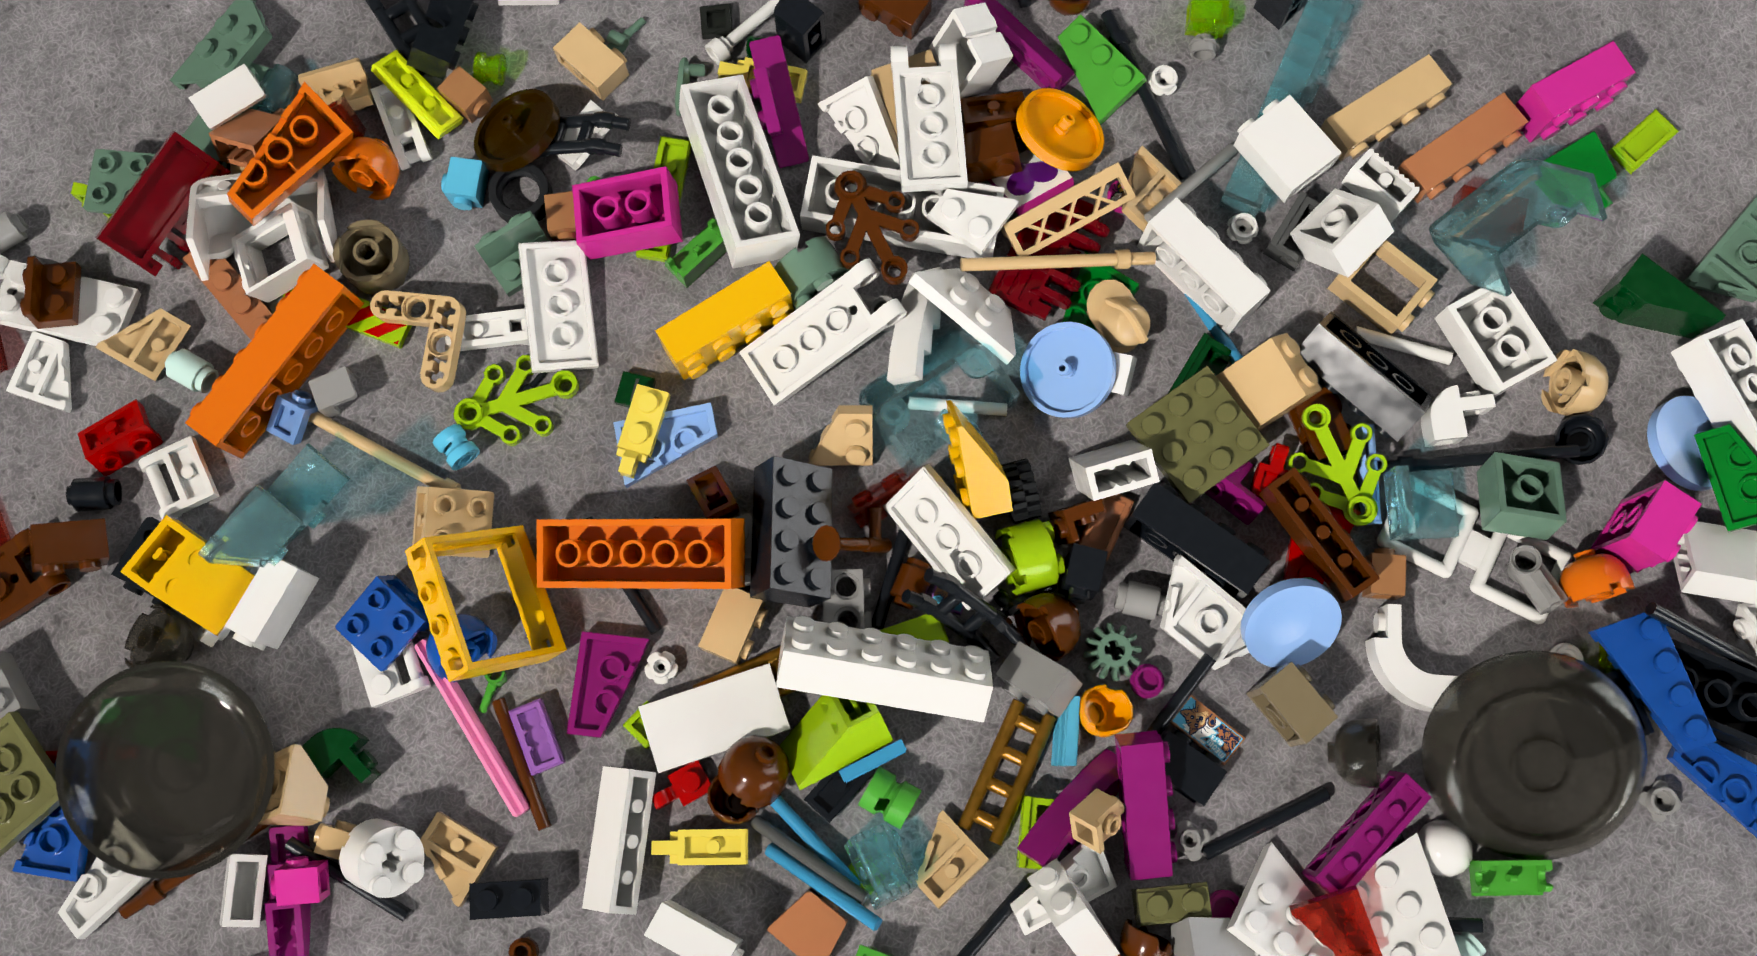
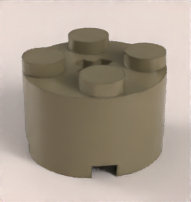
[333,220,410,294]

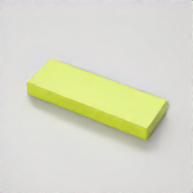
[371,50,464,140]

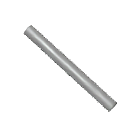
[1144,143,1238,222]

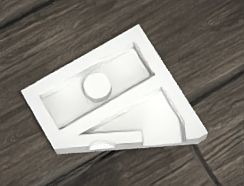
[928,189,1019,255]

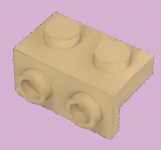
[298,58,374,115]

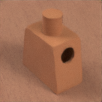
[208,108,285,168]
[767,889,848,956]

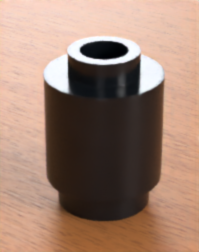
[66,476,122,512]

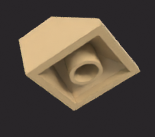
[256,744,330,826]

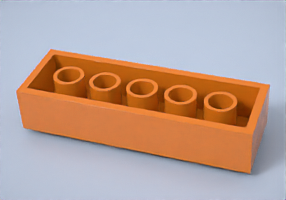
[185,264,365,459]
[536,518,745,589]

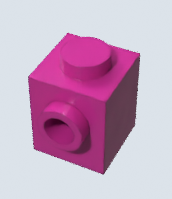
[270,856,331,906]

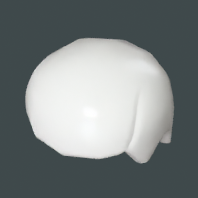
[1418,819,1473,878]

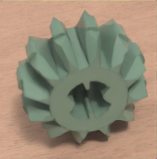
[1083,623,1142,681]

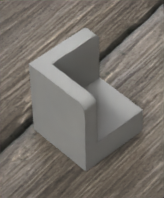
[308,366,357,418]

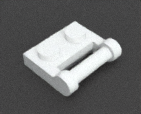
[138,436,220,520]
[352,640,431,708]

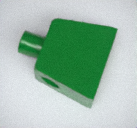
[1533,131,1617,215]

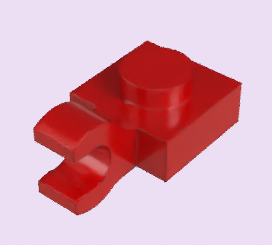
[1250,443,1290,499]
[652,760,711,810]

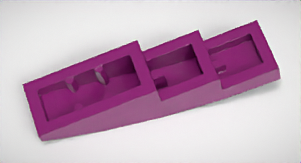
[1017,749,1119,867]
[265,825,311,956]

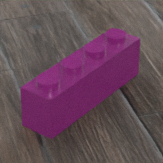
[1115,730,1177,881]

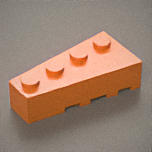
[227,82,353,226]

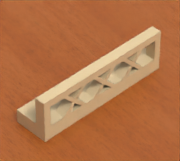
[1001,162,1136,256]

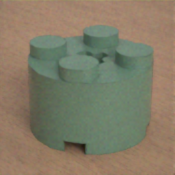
[774,236,849,309]

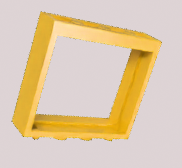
[405,525,567,682]

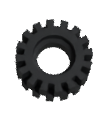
[1001,459,1042,523]

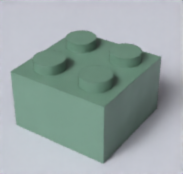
[1477,452,1567,540]

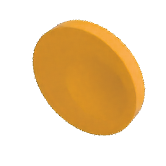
[1016,88,1104,171]

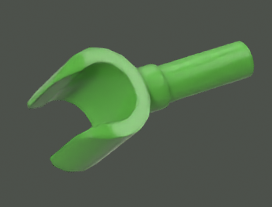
[478,671,507,714]

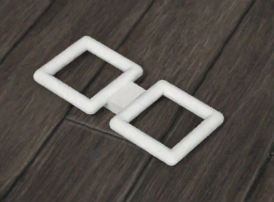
[1377,476,1572,624]

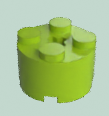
[995,519,1065,595]

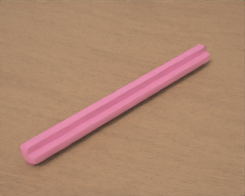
[414,637,530,817]

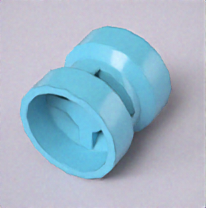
[433,424,480,470]

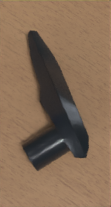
[993,584,1057,616]

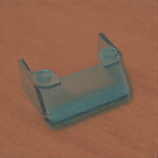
[1429,158,1607,297]
[859,330,1020,477]
[198,443,351,568]

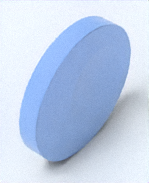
[1020,322,1116,419]
[1647,396,1713,491]
[1240,578,1342,668]

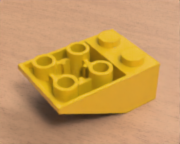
[942,400,1013,519]
[120,515,255,636]

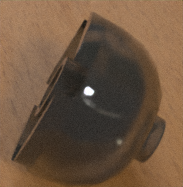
[124,604,194,675]
[1327,718,1381,788]

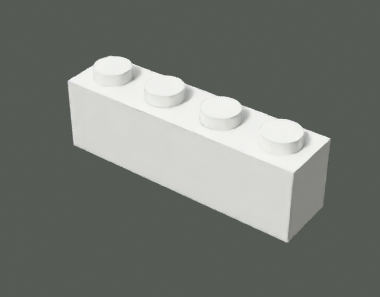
[582,766,656,915]

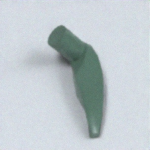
[675,57,705,116]

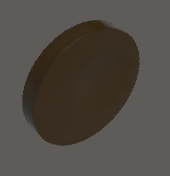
[474,89,560,172]

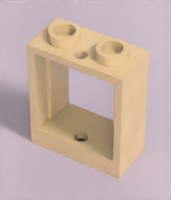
[1327,240,1438,335]

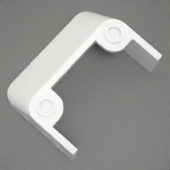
[186,167,337,281]

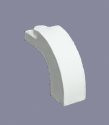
[1365,604,1459,713]

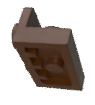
[960,91,1024,142]
[20,256,81,329]
[1048,499,1106,545]

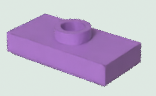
[508,698,566,776]

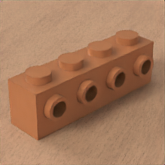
[1397,92,1529,204]

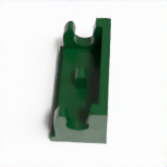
[1168,333,1231,393]

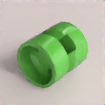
[858,766,922,830]

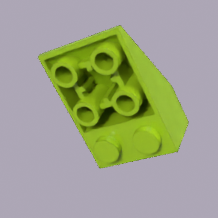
[780,695,894,790]

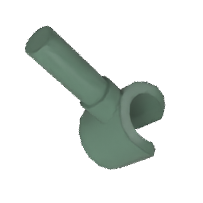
[606,17,646,53]

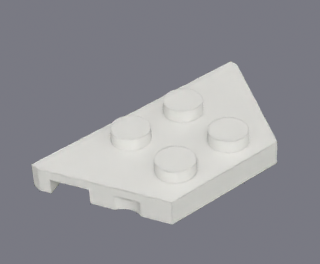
[908,268,1016,365]
[1160,554,1249,670]

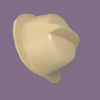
[1087,280,1151,353]

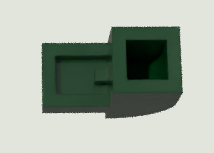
[302,728,381,784]

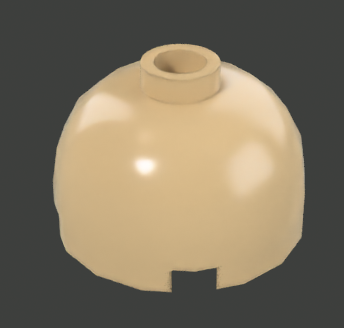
[1541,349,1609,416]

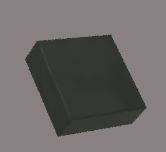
[700,4,733,40]

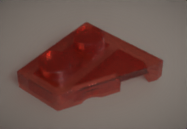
[1289,885,1382,956]

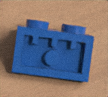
[335,575,430,671]

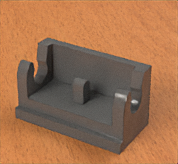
[1263,191,1320,271]

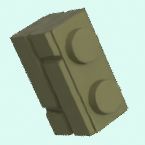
[1131,882,1212,926]

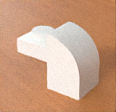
[1421,385,1496,447]

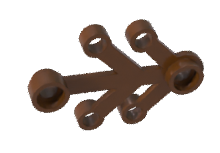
[826,171,919,285]

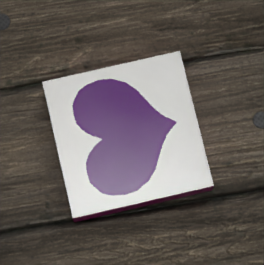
[988,149,1074,216]

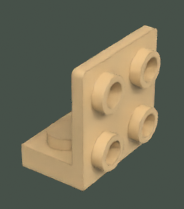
[412,486,494,558]

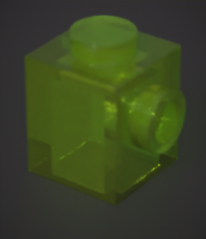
[1185,0,1234,39]

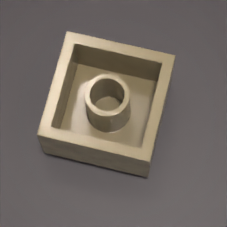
[1246,662,1338,747]

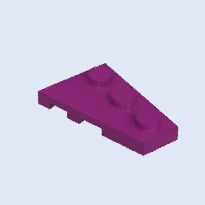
[567,631,651,738]

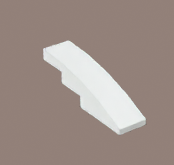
[887,267,943,385]

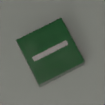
[614,371,656,408]

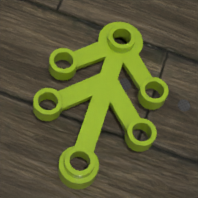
[454,355,579,446]
[1288,404,1387,526]

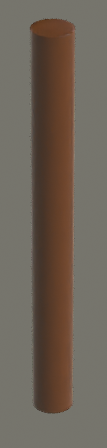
[492,698,552,831]

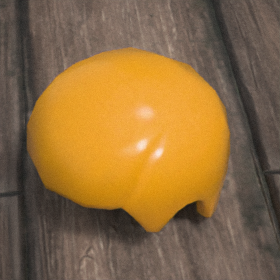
[1079,684,1133,738]

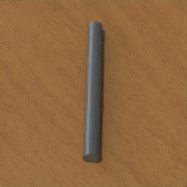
[750,815,869,905]

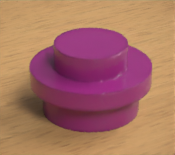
[1130,664,1164,699]

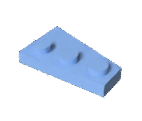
[613,403,718,488]

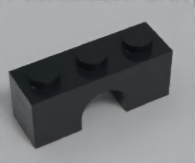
[406,0,479,80]

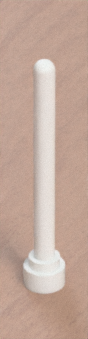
[705,0,779,65]

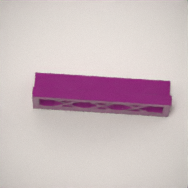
[964,0,1075,90]
[1301,770,1432,902]

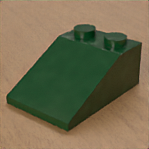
[1593,253,1726,339]

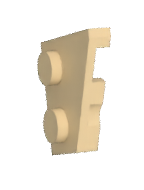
[1122,145,1182,232]
[809,405,873,466]
[914,810,990,910]

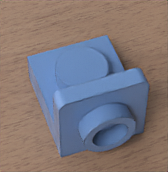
[266,390,319,445]

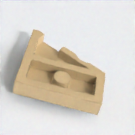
[95,308,191,381]
[420,812,499,907]

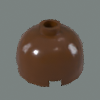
[1015,592,1081,662]
[718,735,790,808]

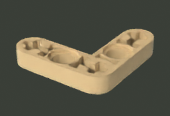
[370,290,466,393]

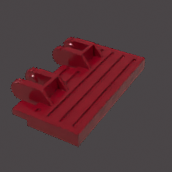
[95,131,231,277]
[988,199,1110,321]

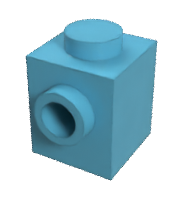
[441,157,489,210]

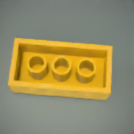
[655,261,794,380]

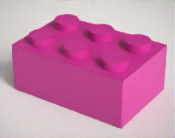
[1515,41,1636,143]
[572,166,683,260]
[1590,480,1702,574]

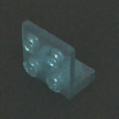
[1383,465,1459,540]

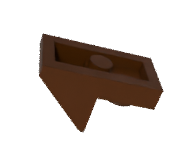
[686,466,739,518]

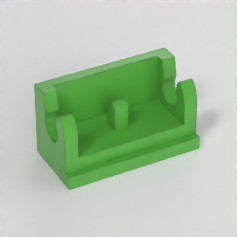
[665,218,727,288]
[1469,859,1553,896]

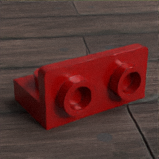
[77,399,163,476]

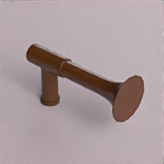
[813,508,892,562]

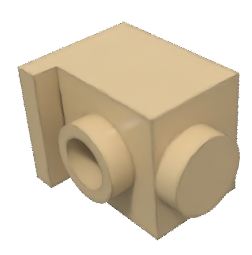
[1069,788,1125,854]
[314,820,357,860]

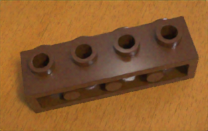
[1259,467,1380,603]

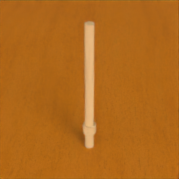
[960,249,1156,272]
[308,412,461,489]

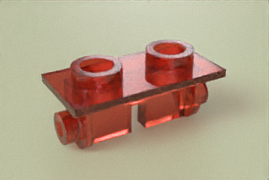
[847,472,911,528]

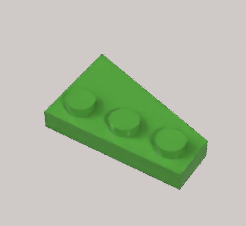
[1058,14,1147,125]

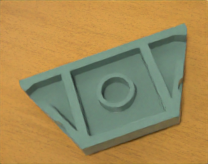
[170,0,273,89]
[1682,194,1757,302]

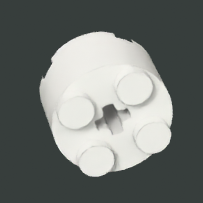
[339,818,424,898]

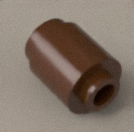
[890,557,933,610]

